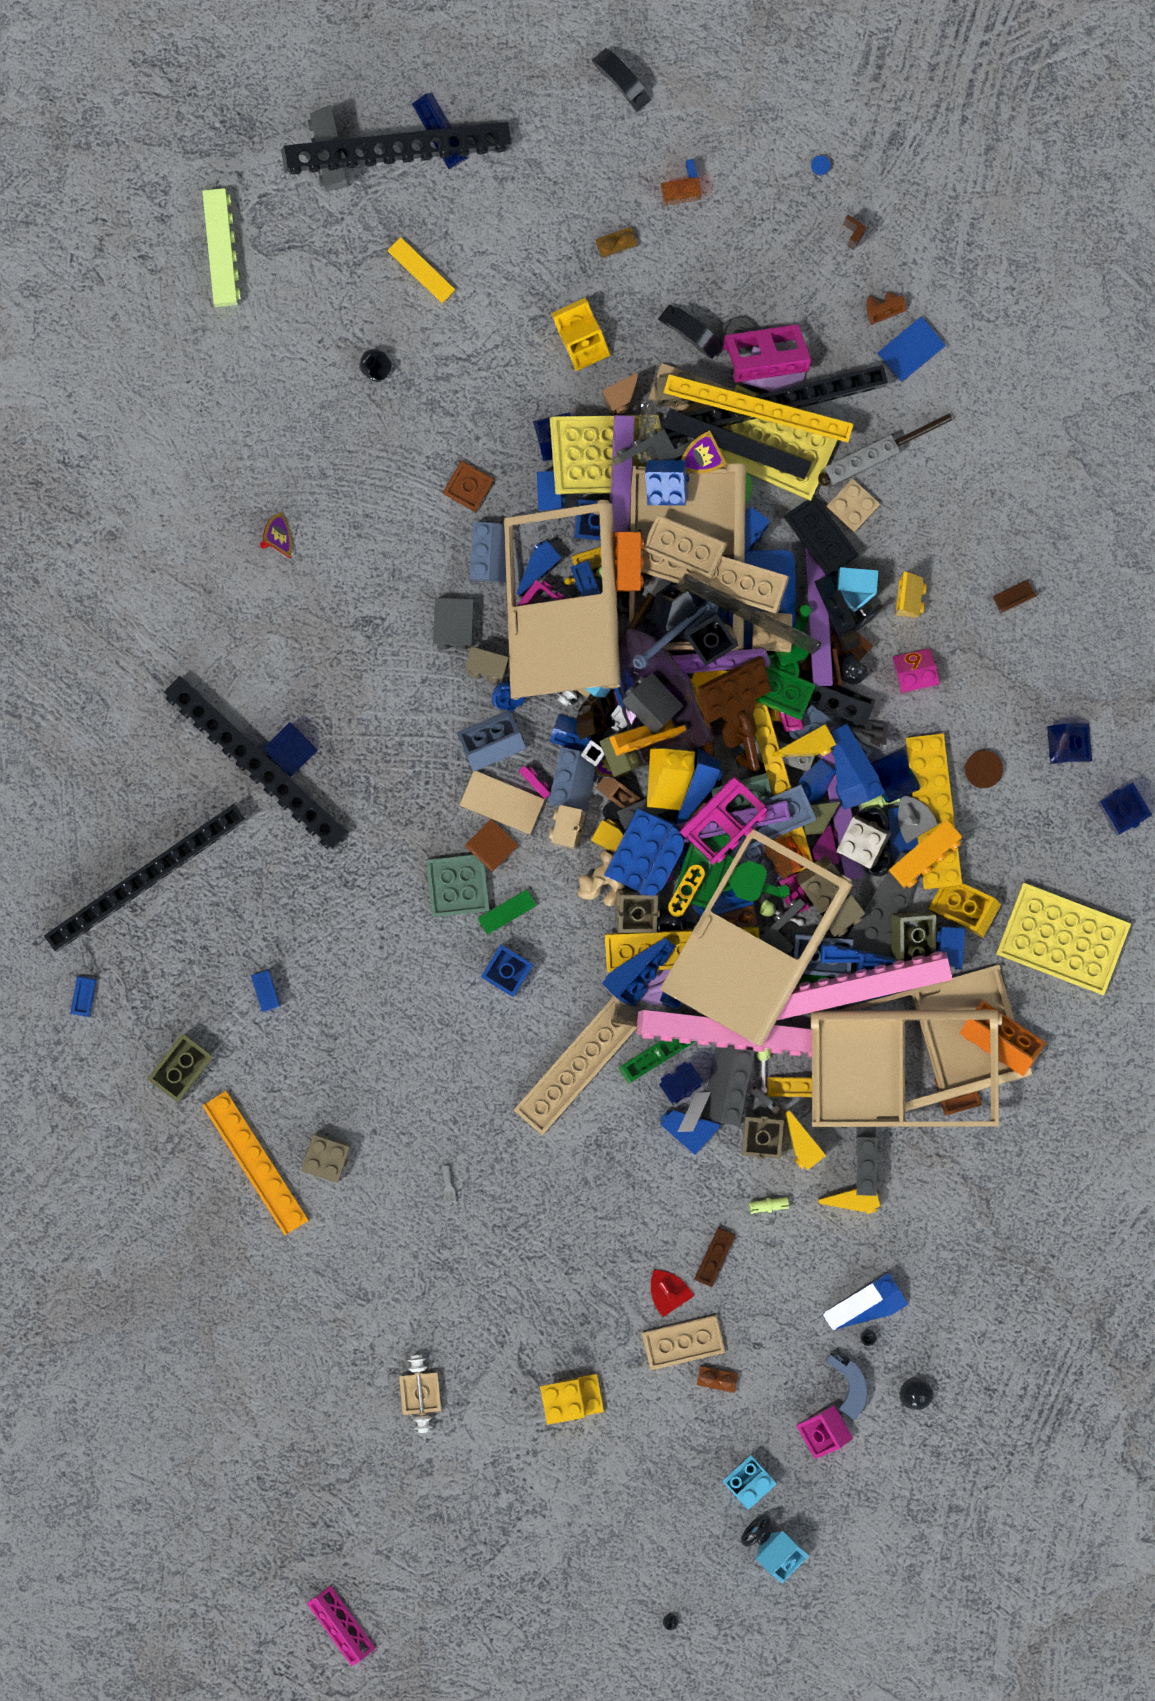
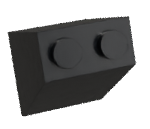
[684,604,738,666]

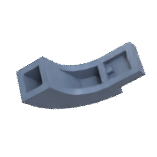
[825,1353,867,1420]

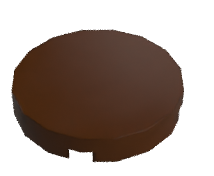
[965,750,1003,789]

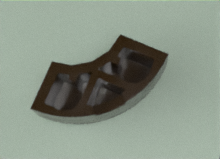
[576,693,614,740]

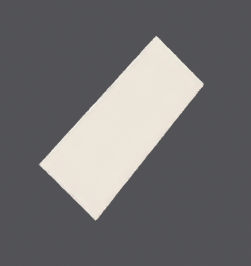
[678,1092,711,1132]

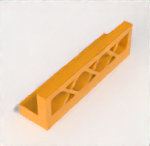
[609,719,686,756]

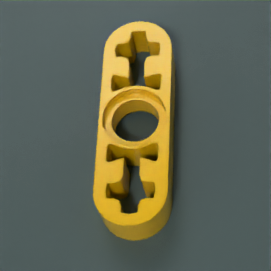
[668,865,705,917]

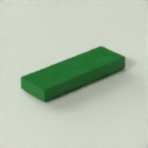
[478,890,537,935]

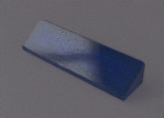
[412,93,468,169]

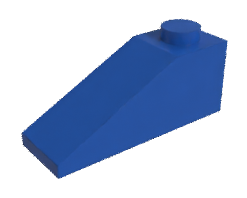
[516,541,562,597]

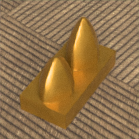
[595,227,638,258]

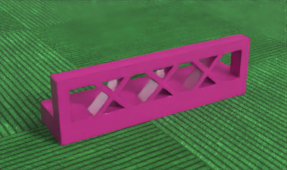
[306,1585,376,1666]

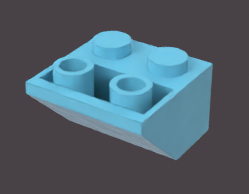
[722,1455,777,1510]

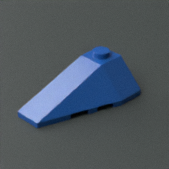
[830,724,885,810]
[673,747,723,824]
[602,938,675,1008]
[823,1272,908,1330]

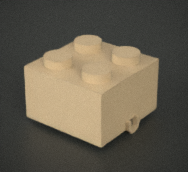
[549,805,586,850]

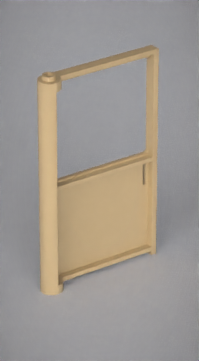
[629,464,746,651]
[504,500,620,700]
[660,829,853,1047]
[840,965,1032,1119]
[811,1010,1002,1127]

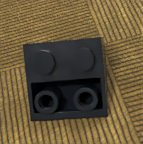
[650,582,698,631]

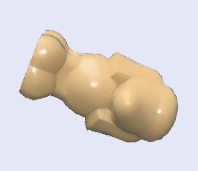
[577,850,625,907]

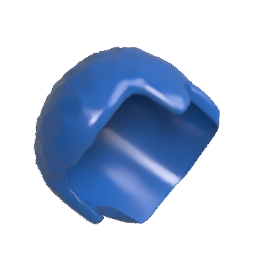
[492,681,525,711]

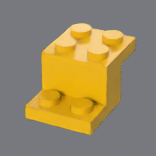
[551,297,610,371]
[540,1373,604,1425]

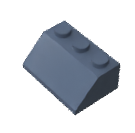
[470,522,507,583]
[457,711,526,772]
[548,747,595,812]
[794,933,855,977]

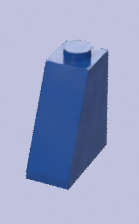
[660,1110,720,1155]

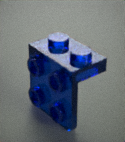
[871,749,921,803]

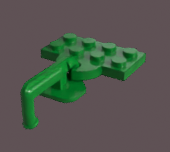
[756,605,816,720]
[674,834,790,909]

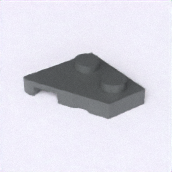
[849,720,888,751]

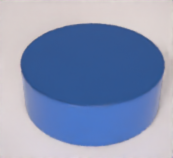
[811,156,830,176]

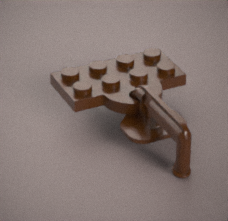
[698,656,771,771]

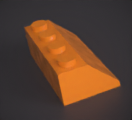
[959,1000,1047,1076]

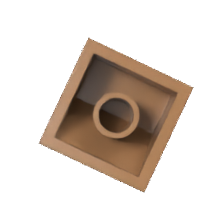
[602,373,638,416]

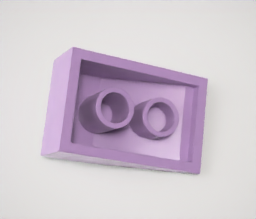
[742,346,806,393]

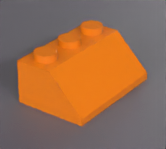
[614,532,644,592]

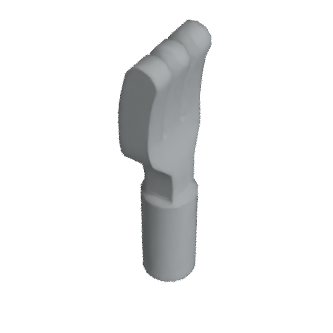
[442,1165,457,1204]

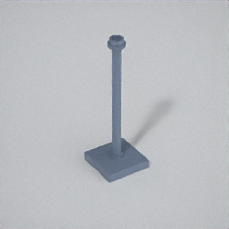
[633,589,729,669]

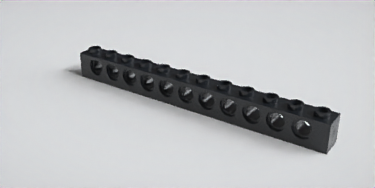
[281,122,512,175]
[659,365,888,440]
[651,626,875,726]
[164,675,349,850]
[44,804,246,952]

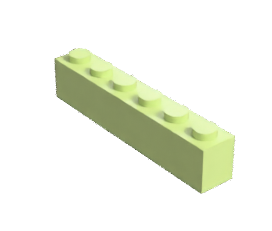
[202,188,241,307]

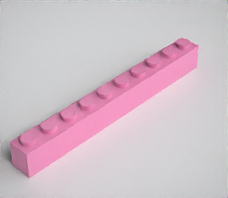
[777,951,953,1020]
[636,1010,812,1058]

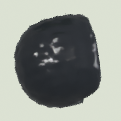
[359,349,392,382]
[839,652,868,685]
[857,807,889,830]
[864,846,894,876]
[657,910,686,932]
[899,1379,934,1410]

